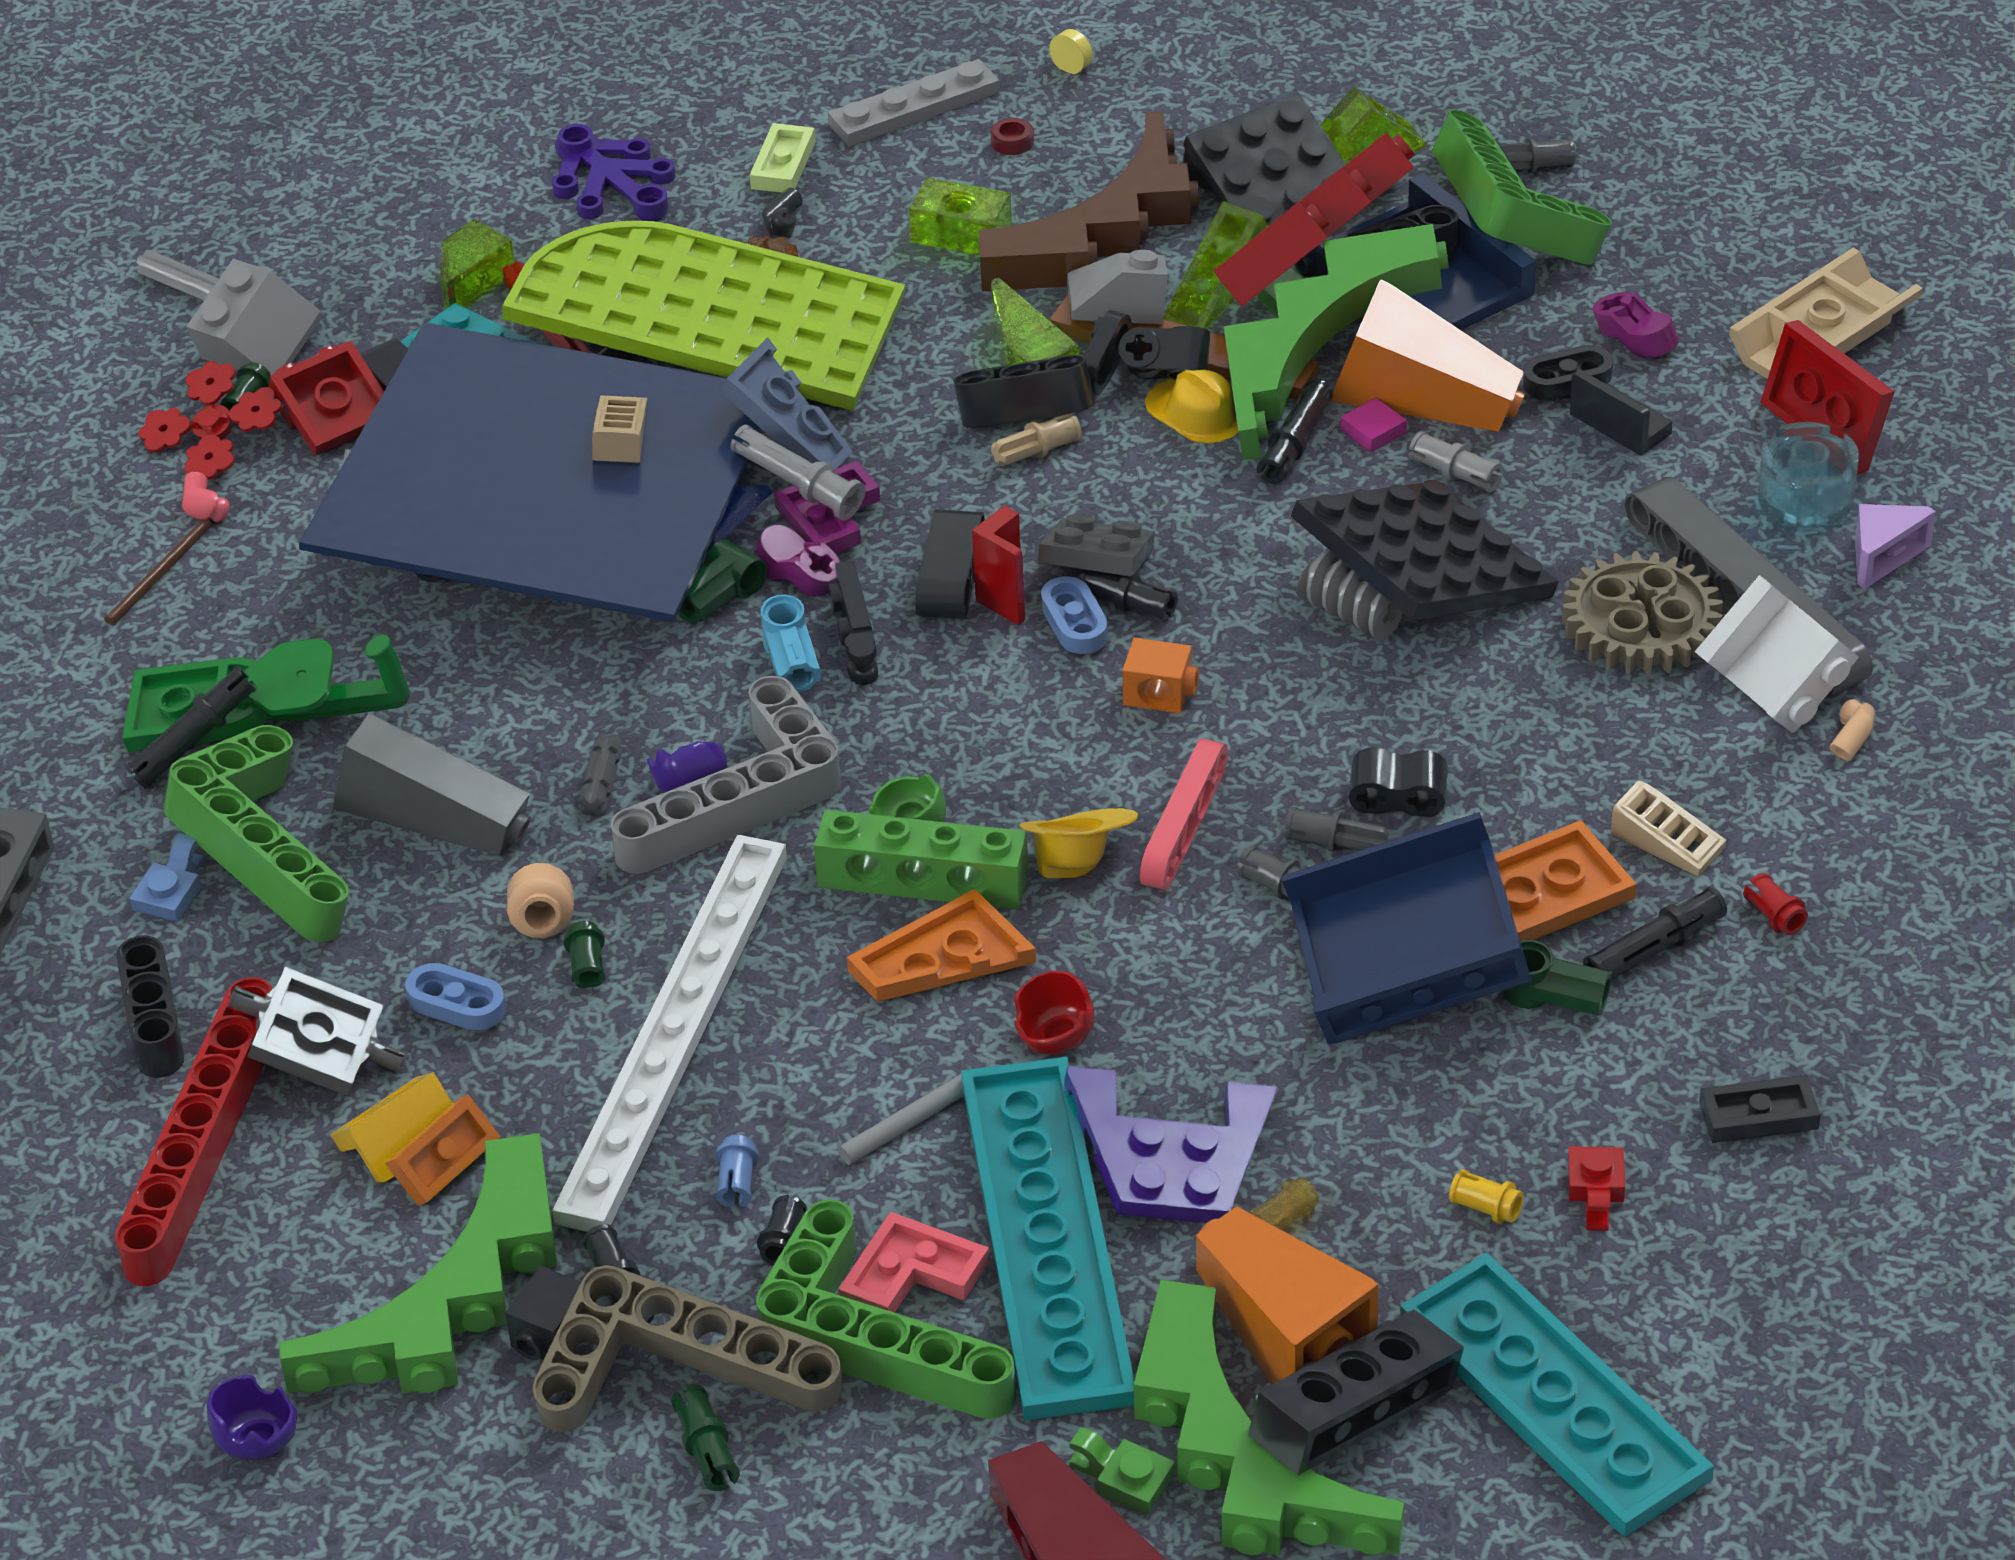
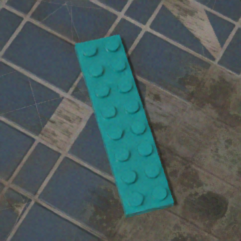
[961,1057,1135,1421]

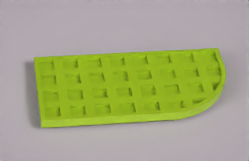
[502,221,905,411]

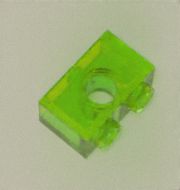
[909,177,1012,255]

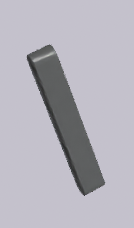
[1624,476,1873,698]

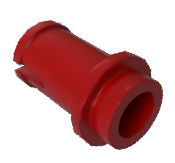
[1743,873,1808,935]

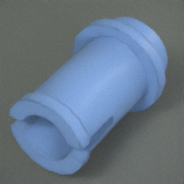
[716,1135,759,1206]

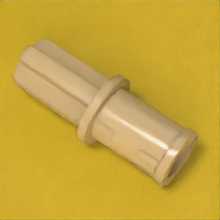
[991,413,1082,466]

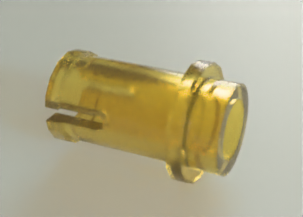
[1249,1177,1319,1230]

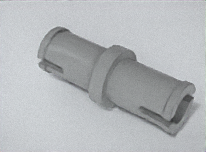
[1409,431,1504,492]

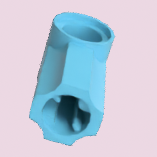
[761,594,821,692]

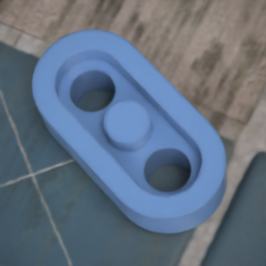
[1041,576,1108,654]
[405,963,506,1030]

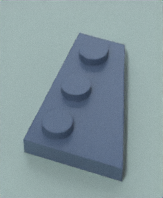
[718,337,853,470]

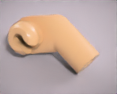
[1830,699,1876,761]

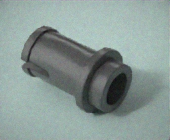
[1237,846,1302,900]

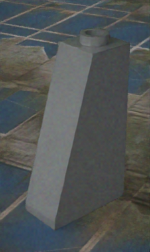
[333,713,531,856]

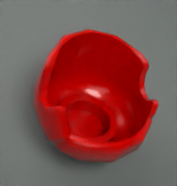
[1014,970,1095,1055]

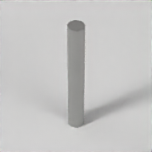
[838,1069,969,1165]

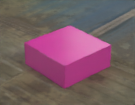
[1340,398,1407,452]

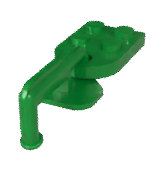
[122,634,410,752]

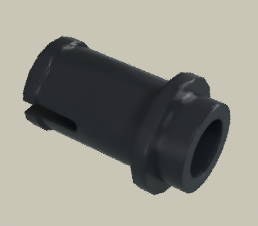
[757,1195,808,1265]

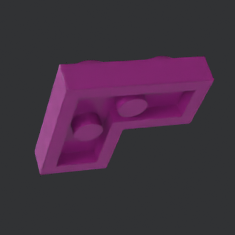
[774,461,881,554]

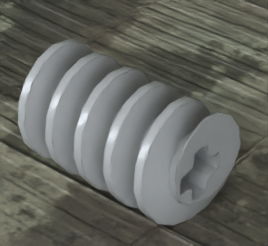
[1296,548,1403,640]

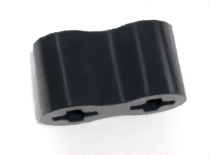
[1348,747,1448,817]

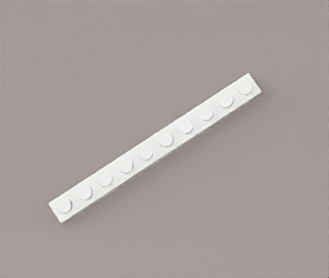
[552,834,787,1232]

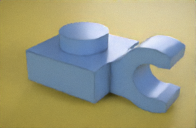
[129,833,205,922]

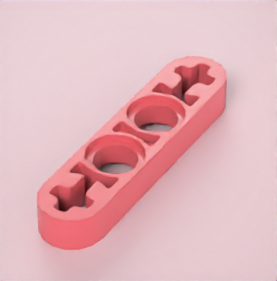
[1140,738,1228,891]

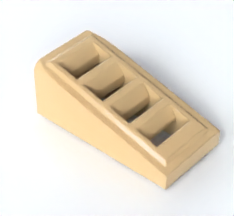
[592,395,647,463]
[1611,780,1727,877]

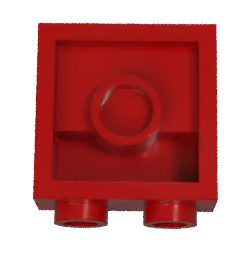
[269,340,384,456]

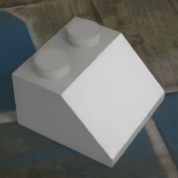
[186,259,323,375]

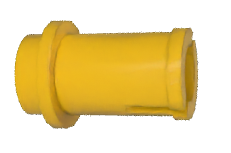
[1449,1169,1524,1224]

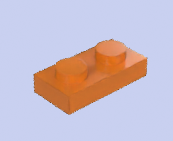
[385,1094,501,1205]

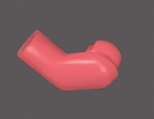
[182,472,230,523]

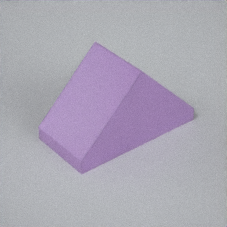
[1855,504,1936,589]

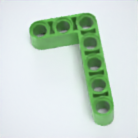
[1432,109,1612,265]
[163,725,349,942]
[756,1199,1016,1419]

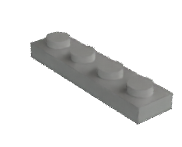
[828,59,1000,147]

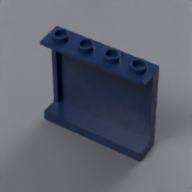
[1294,173,1536,330]
[1281,812,1532,1044]

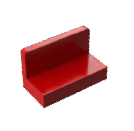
[972,505,1025,626]

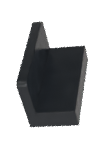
[1570,370,1673,456]

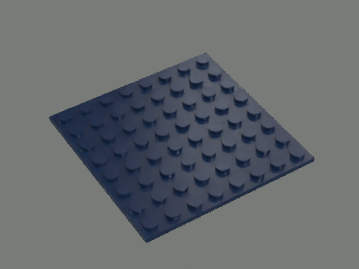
[299,322,762,622]

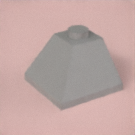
[1067,250,1168,324]

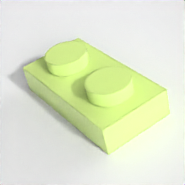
[750,123,816,193]

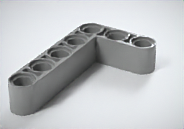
[610,676,841,874]

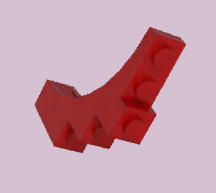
[1213,133,1415,307]

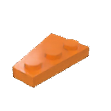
[847,889,1036,1002]

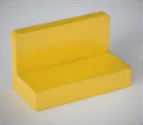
[330,1072,453,1183]

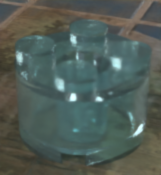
[1757,422,1859,529]

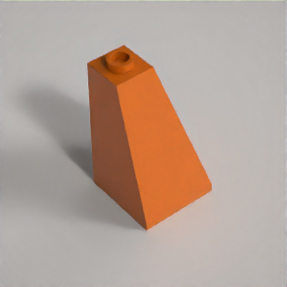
[1331,279,1525,432]
[1196,1206,1379,1383]

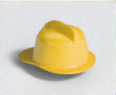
[1145,370,1238,444]
[1019,808,1138,878]

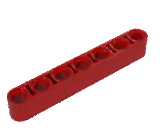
[115,977,272,1286]

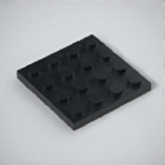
[1291,480,1559,621]

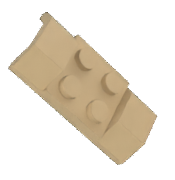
[1729,248,1923,379]

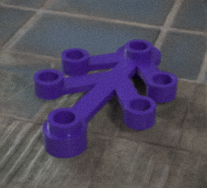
[552,124,676,222]

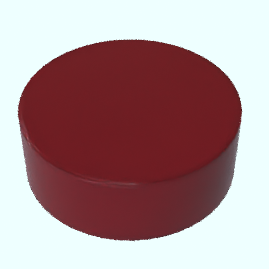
[990,118,1034,155]

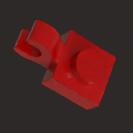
[1568,1146,1625,1231]

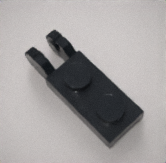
[828,561,878,686]

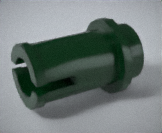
[220,362,271,412]
[563,921,606,988]

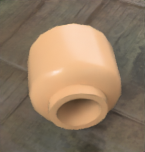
[506,863,574,939]

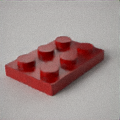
[1760,320,1895,475]

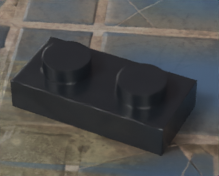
[1699,1075,1821,1143]

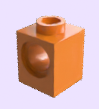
[1122,637,1199,713]

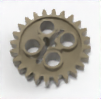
[1562,551,1723,675]

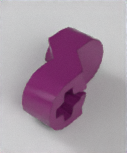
[1592,292,1679,357]
[753,525,840,597]

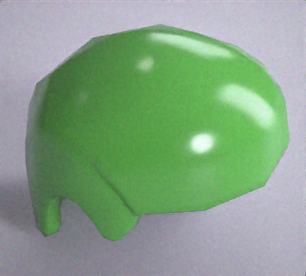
[868,774,946,822]

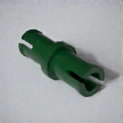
[672,1384,740,1491]

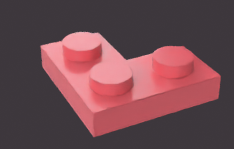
[838,1212,990,1313]

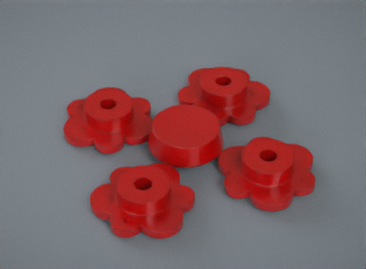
[138,361,282,480]

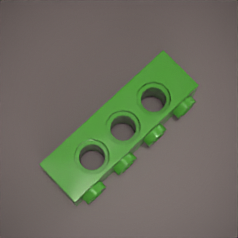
[814,810,1029,909]

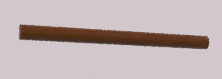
[104,519,212,626]

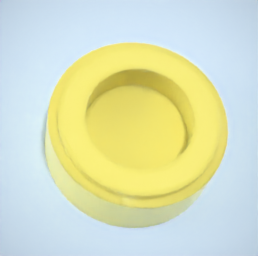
[1049,29,1093,75]

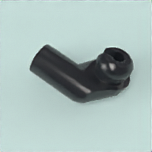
[762,188,803,238]

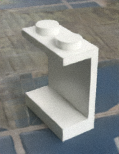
[1695,575,1859,733]

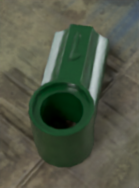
[679,539,768,625]
[1504,940,1612,1016]

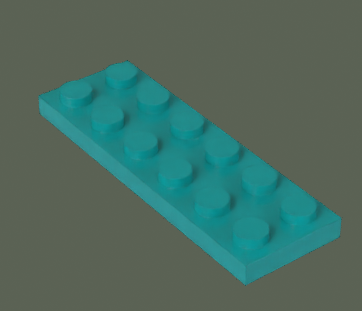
[1400,1252,1714,1538]

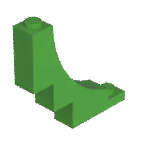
[1224,224,1449,460]

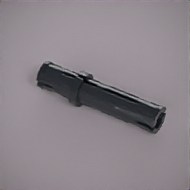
[1257,378,1333,484]
[125,666,258,789]
[1583,887,1727,980]

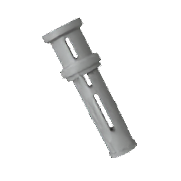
[731,425,865,521]

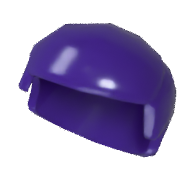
[647,741,727,793]
[207,1375,297,1460]

